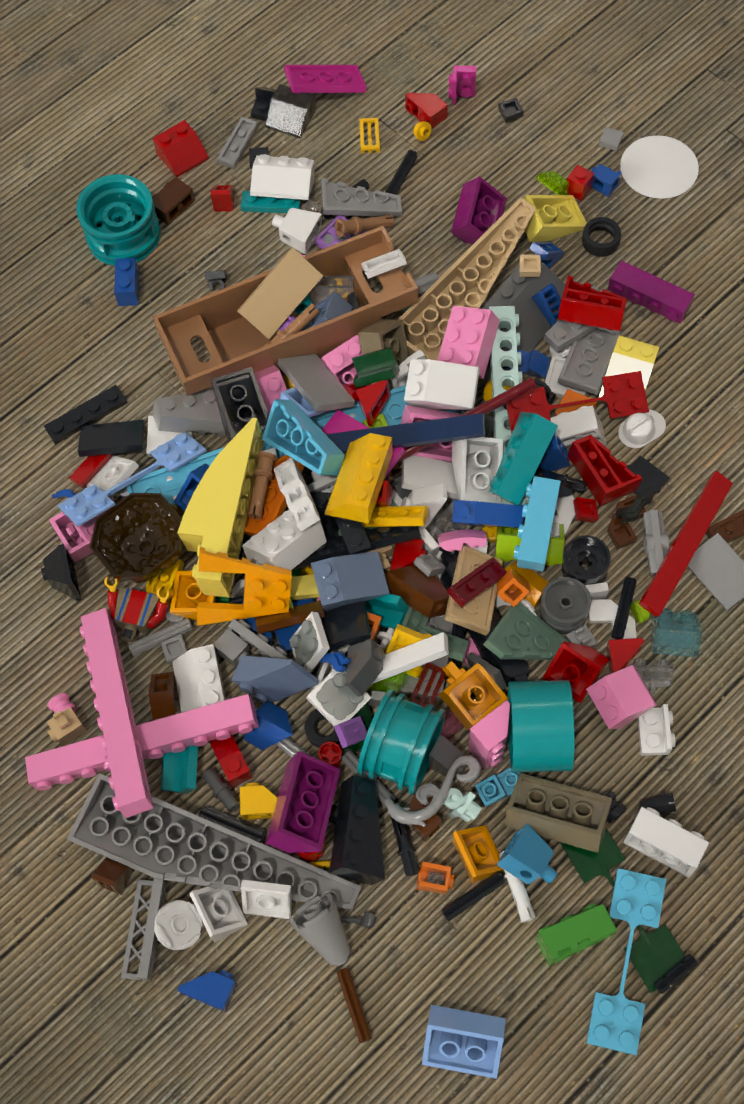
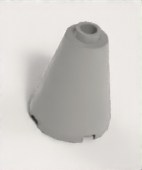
[290,894,351,966]

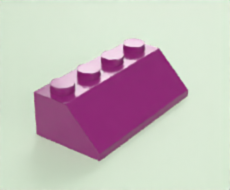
[266,751,340,852]

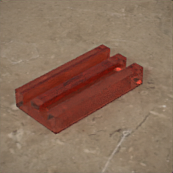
[410,663,446,708]

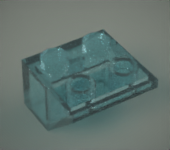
[651,608,702,657]

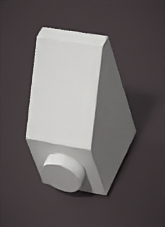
[401,483,447,528]

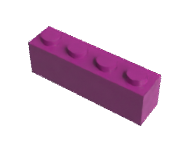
[608,260,695,324]

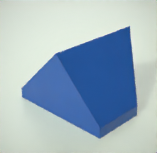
[244,701,293,751]

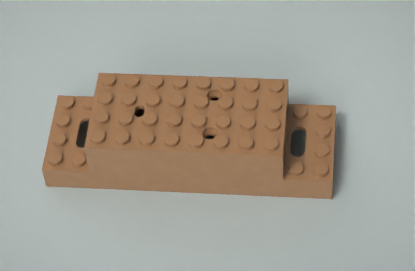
[153,226,418,396]

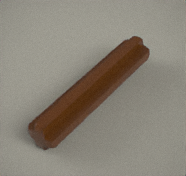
[337,968,372,1043]

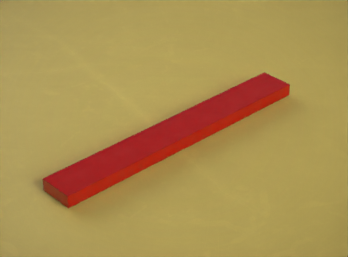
[639,470,733,617]

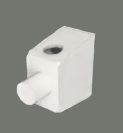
[272,208,322,255]

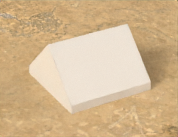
[189,887,248,943]

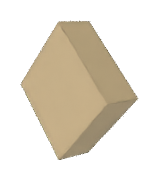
[519,255,541,277]

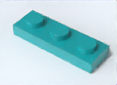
[241,191,301,213]

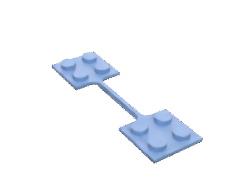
[57,432,207,527]

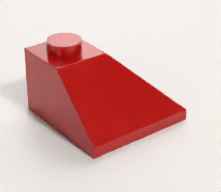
[542,641,610,704]

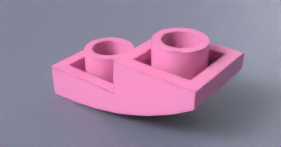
[438,529,487,552]

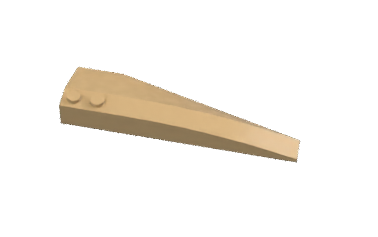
[399,197,536,360]

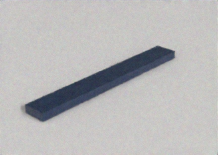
[326,413,485,455]

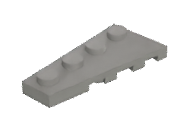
[228,619,295,661]

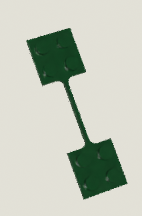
[559,829,689,994]

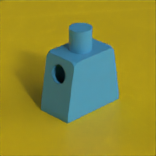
[497,823,558,884]

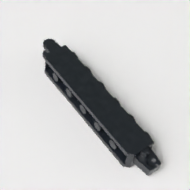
[440,550,530,688]

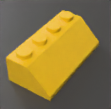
[325,433,393,524]

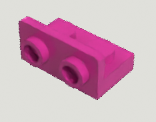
[449,65,476,105]

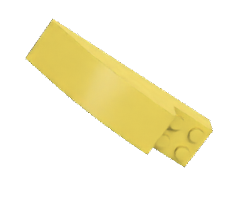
[177,418,265,598]

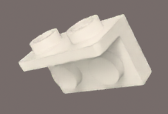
[637,704,675,756]

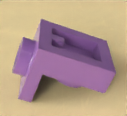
[334,716,367,748]

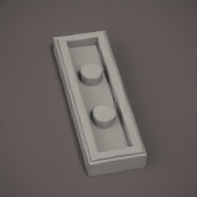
[217,117,259,169]

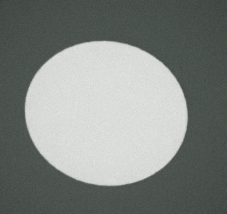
[620,136,699,199]

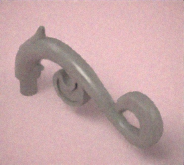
[383,755,481,827]

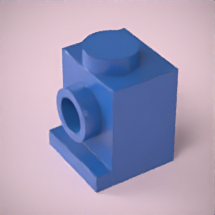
[591,164,622,197]

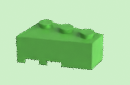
[536,903,617,967]

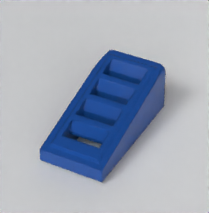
[532,283,561,327]

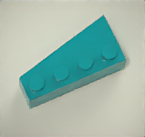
[489,412,558,506]

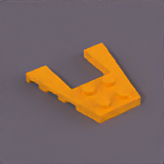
[197,547,292,626]

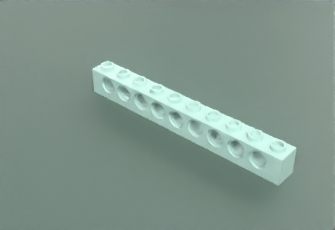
[489,306,529,506]

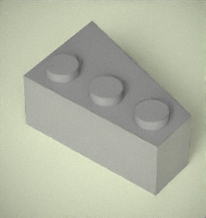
[152,389,226,437]

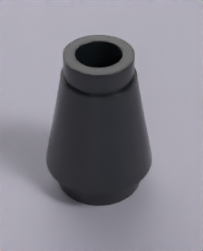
[639,791,676,815]

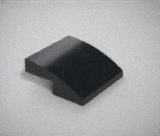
[320,602,371,653]

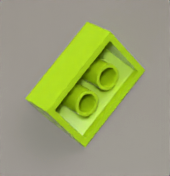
[495,519,565,566]

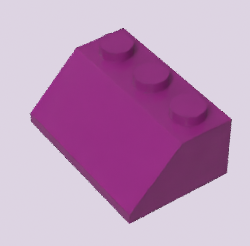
[451,176,507,244]

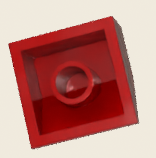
[152,120,209,178]

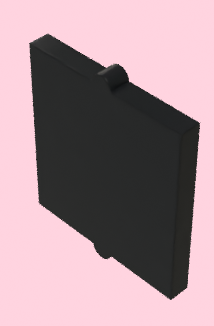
[627,455,670,496]

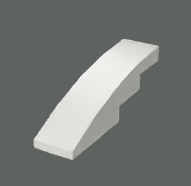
[274,458,320,531]

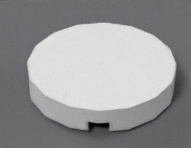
[154,900,202,950]

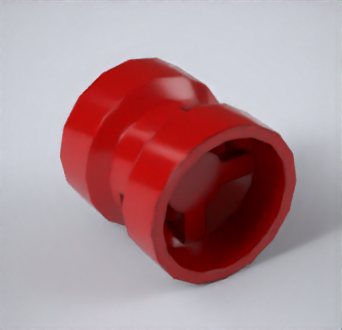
[318,742,342,768]

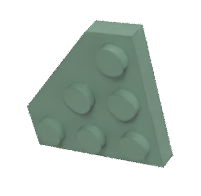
[483,602,569,660]

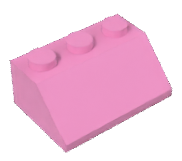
[468,700,510,770]

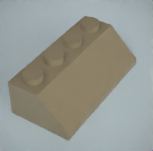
[505,773,612,853]

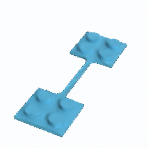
[586,868,666,1055]

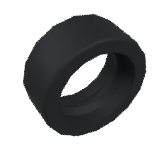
[582,217,621,257]

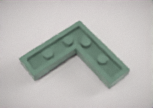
[402,606,469,662]

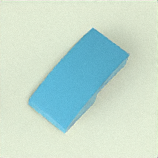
[475,767,522,807]

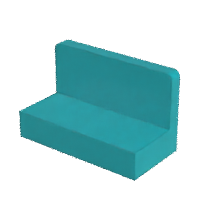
[365,594,409,630]
[161,745,198,794]

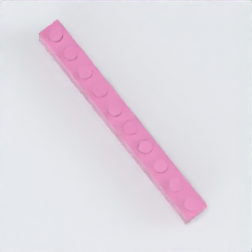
[79,608,153,818]
[25,694,259,791]

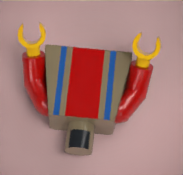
[104,576,173,642]

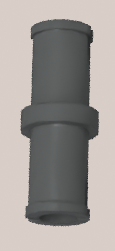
[202,768,240,813]

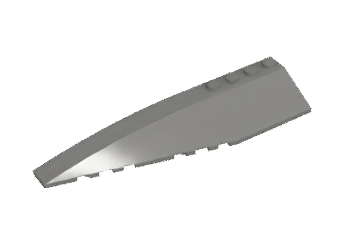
[67,773,361,910]

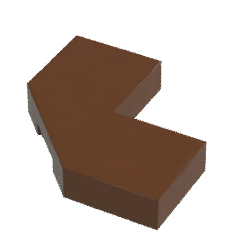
[607,495,646,550]

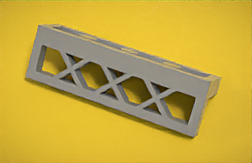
[121,878,167,982]

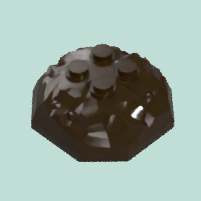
[90,493,183,583]

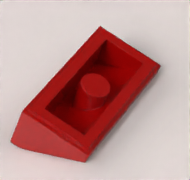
[69,454,112,489]

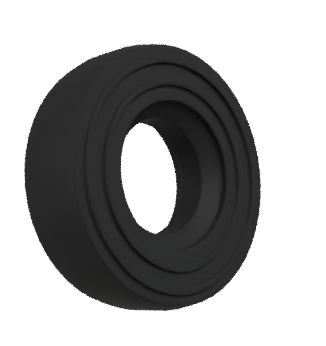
[304,709,340,748]

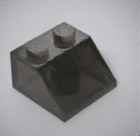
[266,84,316,139]

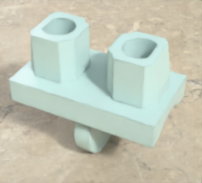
[444,788,482,822]

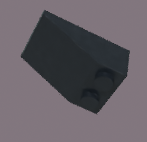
[211,367,269,442]

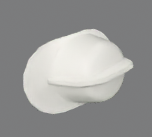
[618,410,666,448]

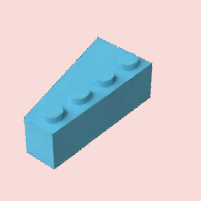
[262,399,345,475]
[513,476,561,572]

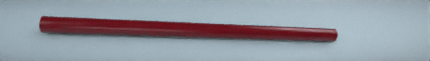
[396,377,537,464]

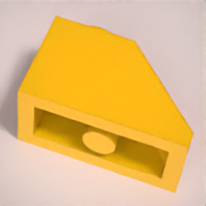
[240,783,278,820]

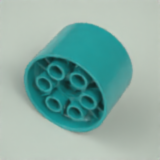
[508,680,574,772]

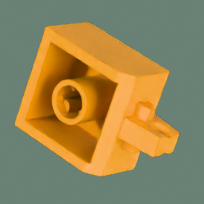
[438,661,508,730]

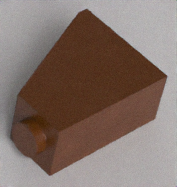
[385,565,449,618]

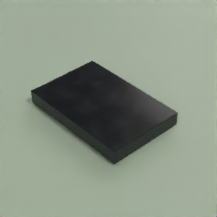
[78,420,145,457]

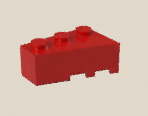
[568,435,643,506]

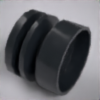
[561,535,611,585]

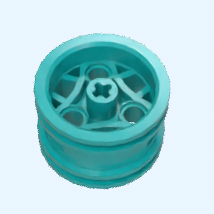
[357,689,446,795]

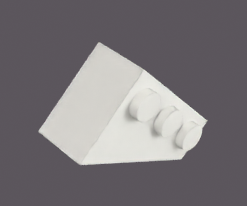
[550,405,607,450]

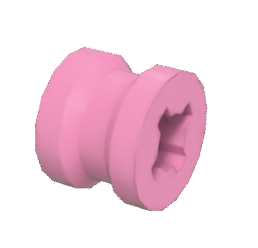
[47,693,76,714]

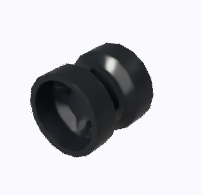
[604,791,627,824]

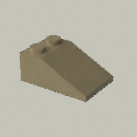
[358,319,409,390]

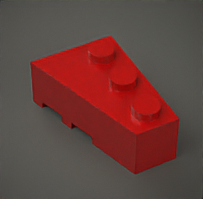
[558,275,627,331]

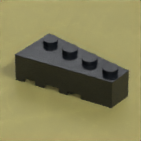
[329,775,385,885]

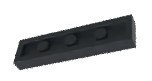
[44,385,128,445]

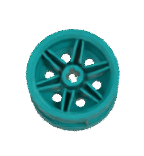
[76,174,161,266]

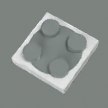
[289,612,330,673]
[306,670,372,726]

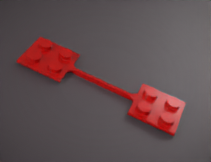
[505,371,649,434]

